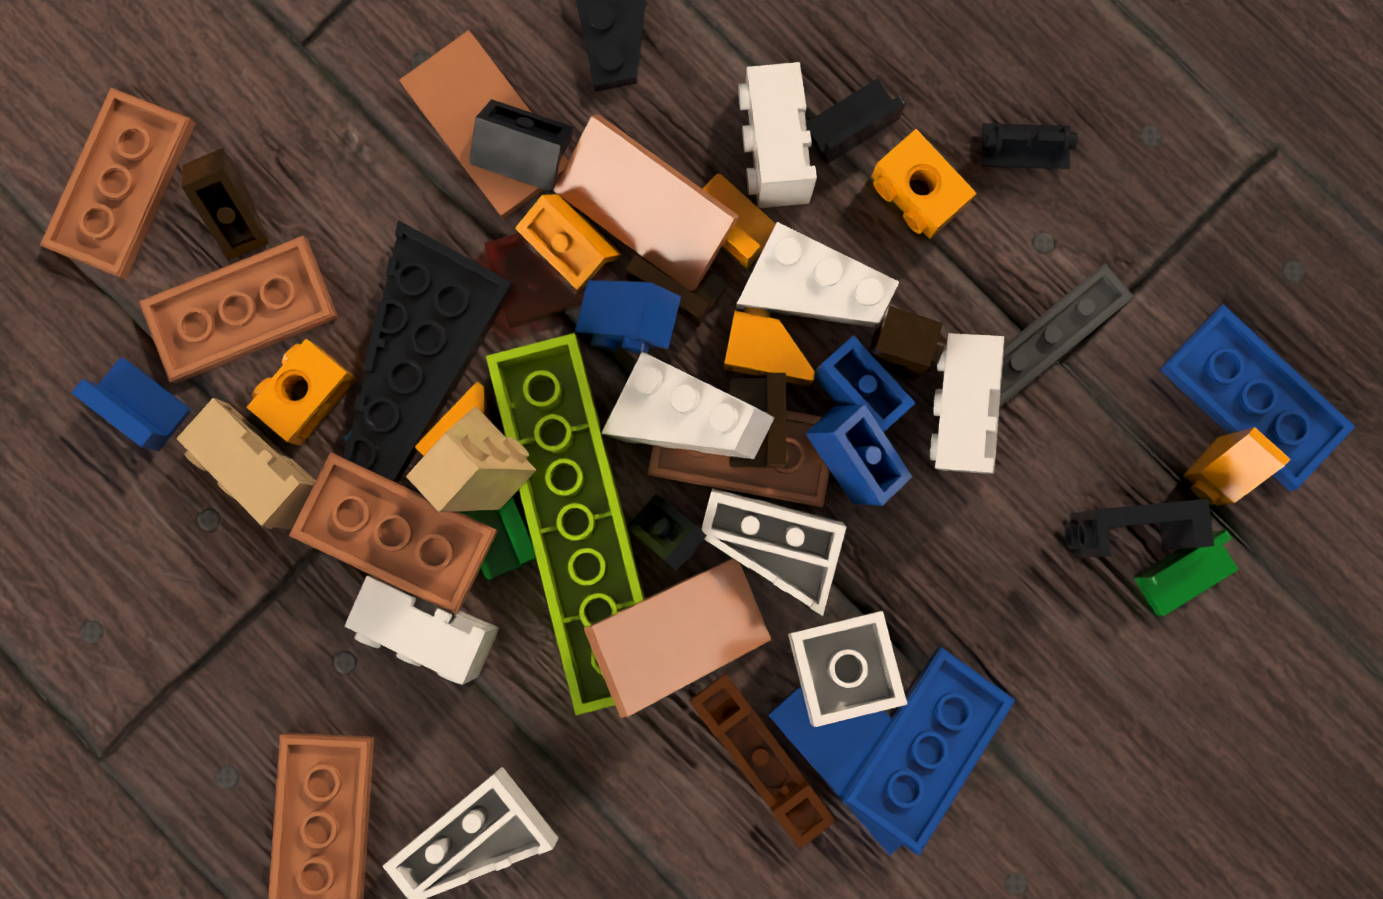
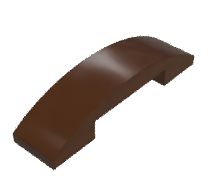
[689,673,836,849]

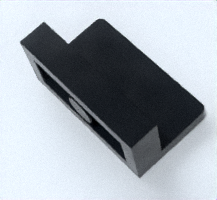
[806,78,906,165]
[470,99,574,191]

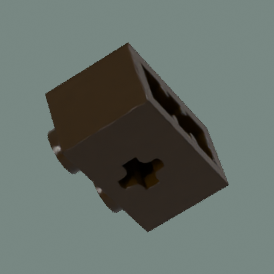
[868,306,946,381]

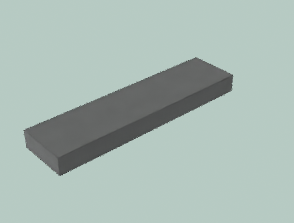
[999,263,1134,407]

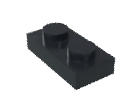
[627,494,707,571]

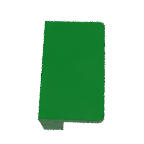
[458,497,537,580]
[1133,530,1239,617]

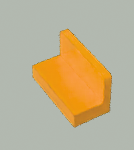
[703,174,776,269]
[515,194,622,290]

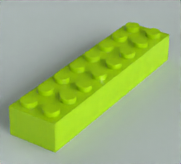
[486,333,645,715]

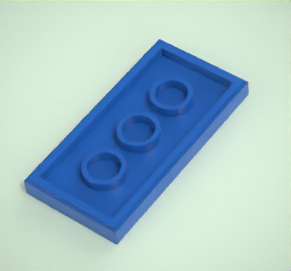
[1159,304,1355,491]
[839,647,1015,856]
[768,684,901,856]

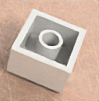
[788,611,907,727]

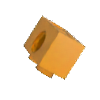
[871,129,977,240]
[246,339,358,446]

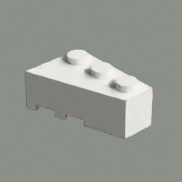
[738,62,817,208]
[736,222,899,327]
[930,333,1004,474]
[601,352,774,459]
[701,488,846,616]
[344,575,499,685]
[383,767,559,899]

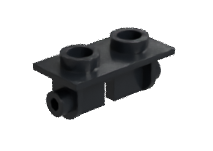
[982,123,1078,169]

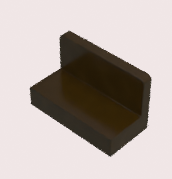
[625,254,727,327]
[729,373,786,468]

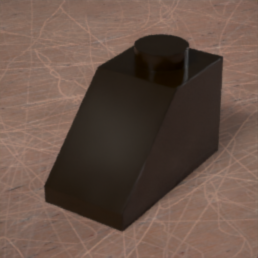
[182,148,269,260]

